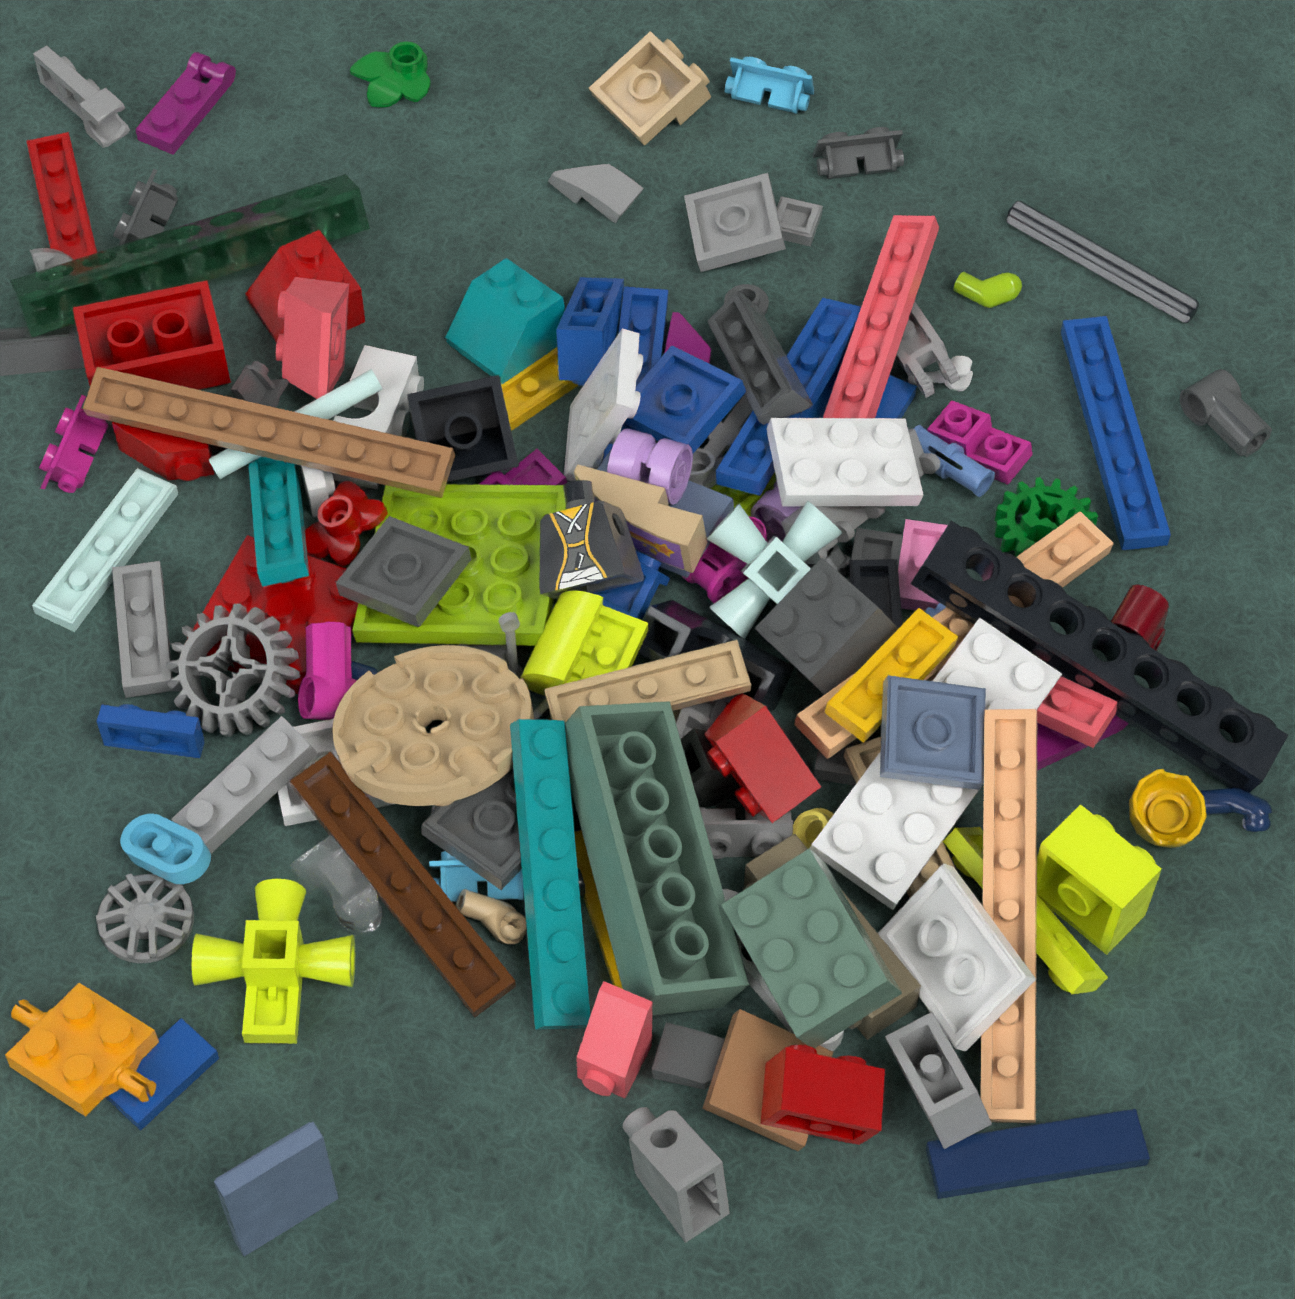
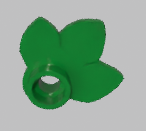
[350,41,430,108]

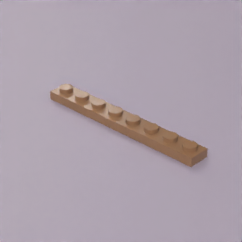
[83,367,455,498]

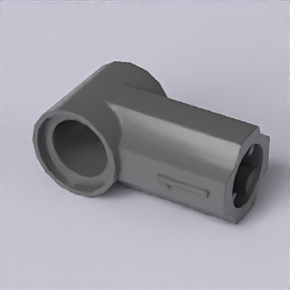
[1179,369,1272,457]

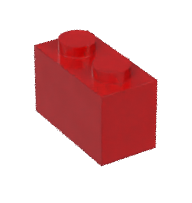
[761,1045,885,1145]

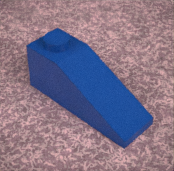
[557,277,624,386]

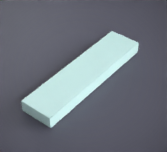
[32,468,178,632]

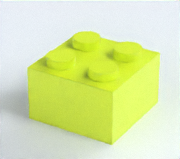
[1037,804,1162,955]

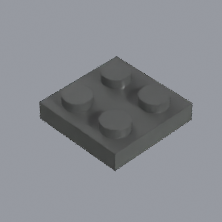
[336,516,471,627]

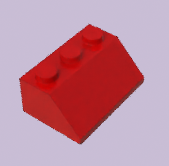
[73,280,231,390]

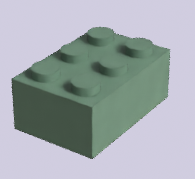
[721,848,902,1048]

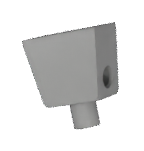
[622,1107,730,1243]

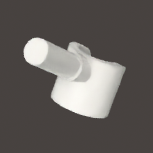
[908,356,973,391]

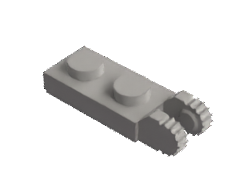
[896,301,960,398]

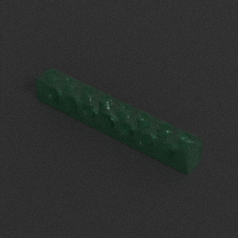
[9,174,370,337]

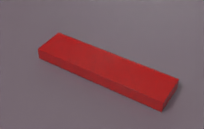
[26,132,101,270]

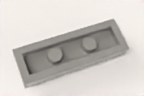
[112,561,173,698]
[171,716,318,854]

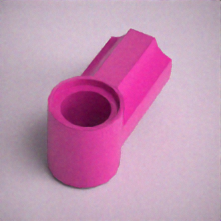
[298,622,357,720]

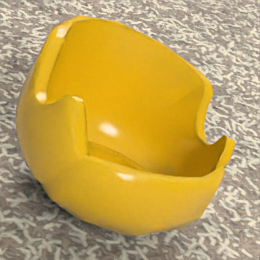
[1129,769,1207,848]

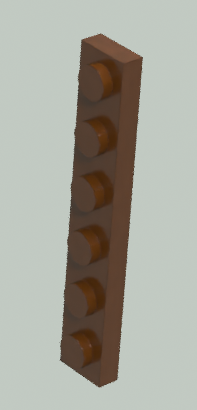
[290,752,516,1018]

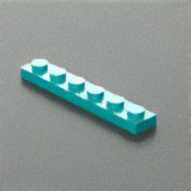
[510,719,591,1030]

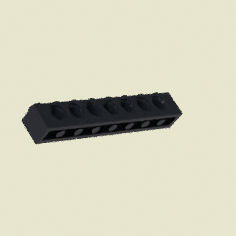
[910,520,1288,793]

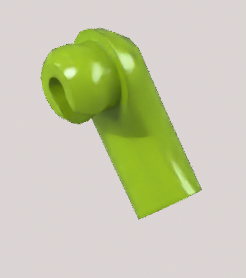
[953,271,1022,308]

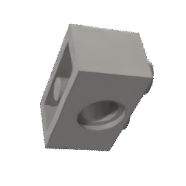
[885,1012,992,1149]

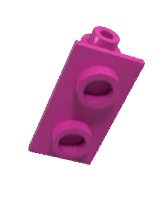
[39,395,108,493]

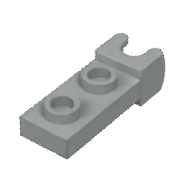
[33,45,130,148]

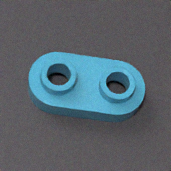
[120,813,211,884]

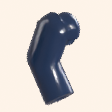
[1200,788,1273,832]

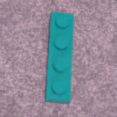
[248,456,309,587]

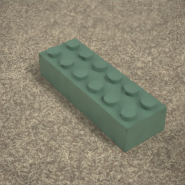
[565,701,749,1016]

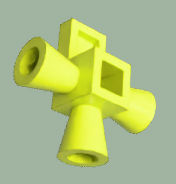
[192,879,355,1044]

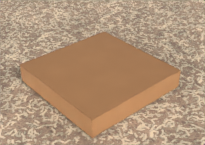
[702,1009,833,1151]

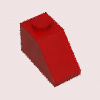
[112,422,214,481]

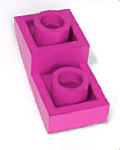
[927,401,1033,485]

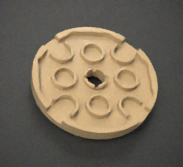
[332,645,534,806]

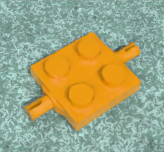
[5,983,159,1117]

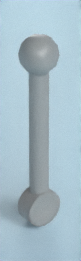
[498,612,523,679]

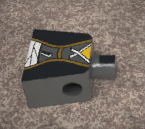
[539,480,644,600]

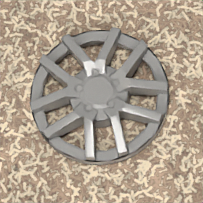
[96,874,194,963]

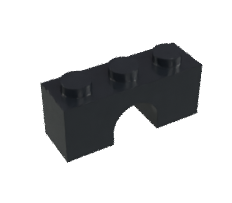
[638,600,795,712]

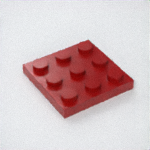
[185,535,359,694]

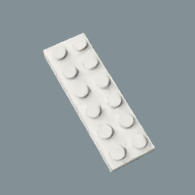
[810,618,1062,910]

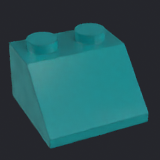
[445,258,565,384]

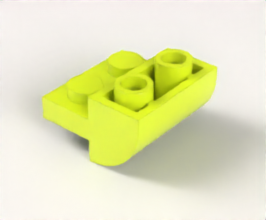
[520,591,648,696]

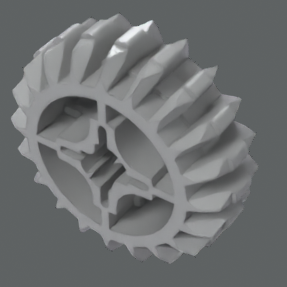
[166,604,300,737]

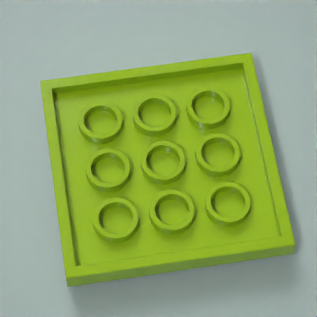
[352,484,566,646]

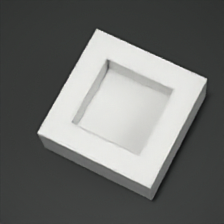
[300,465,336,517]

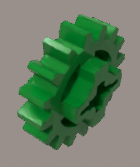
[994,477,1098,557]

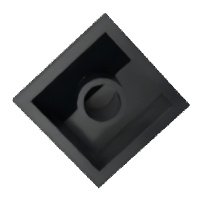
[407,375,519,482]

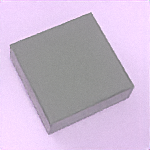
[777,196,823,246]

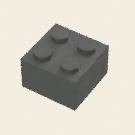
[755,558,899,695]

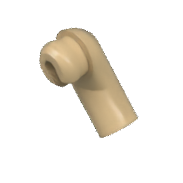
[456,889,527,944]

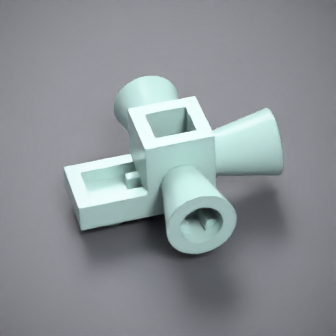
[707,501,843,639]

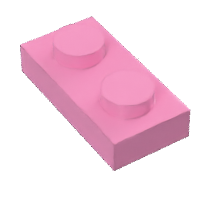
[898,519,948,611]

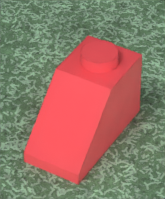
[577,981,653,1098]

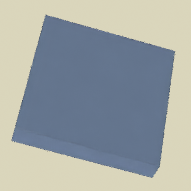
[880,675,986,790]

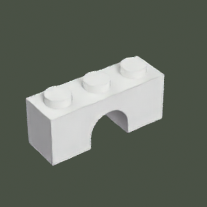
[332,345,424,489]

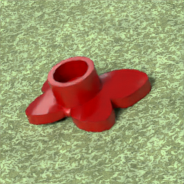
[305,481,388,566]

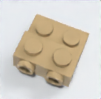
[589,31,711,146]

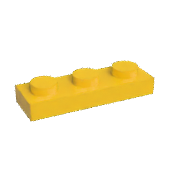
[824,608,958,743]

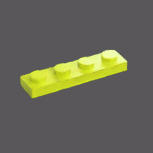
[943,827,1108,995]

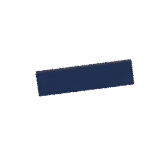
[926,1109,1150,1199]

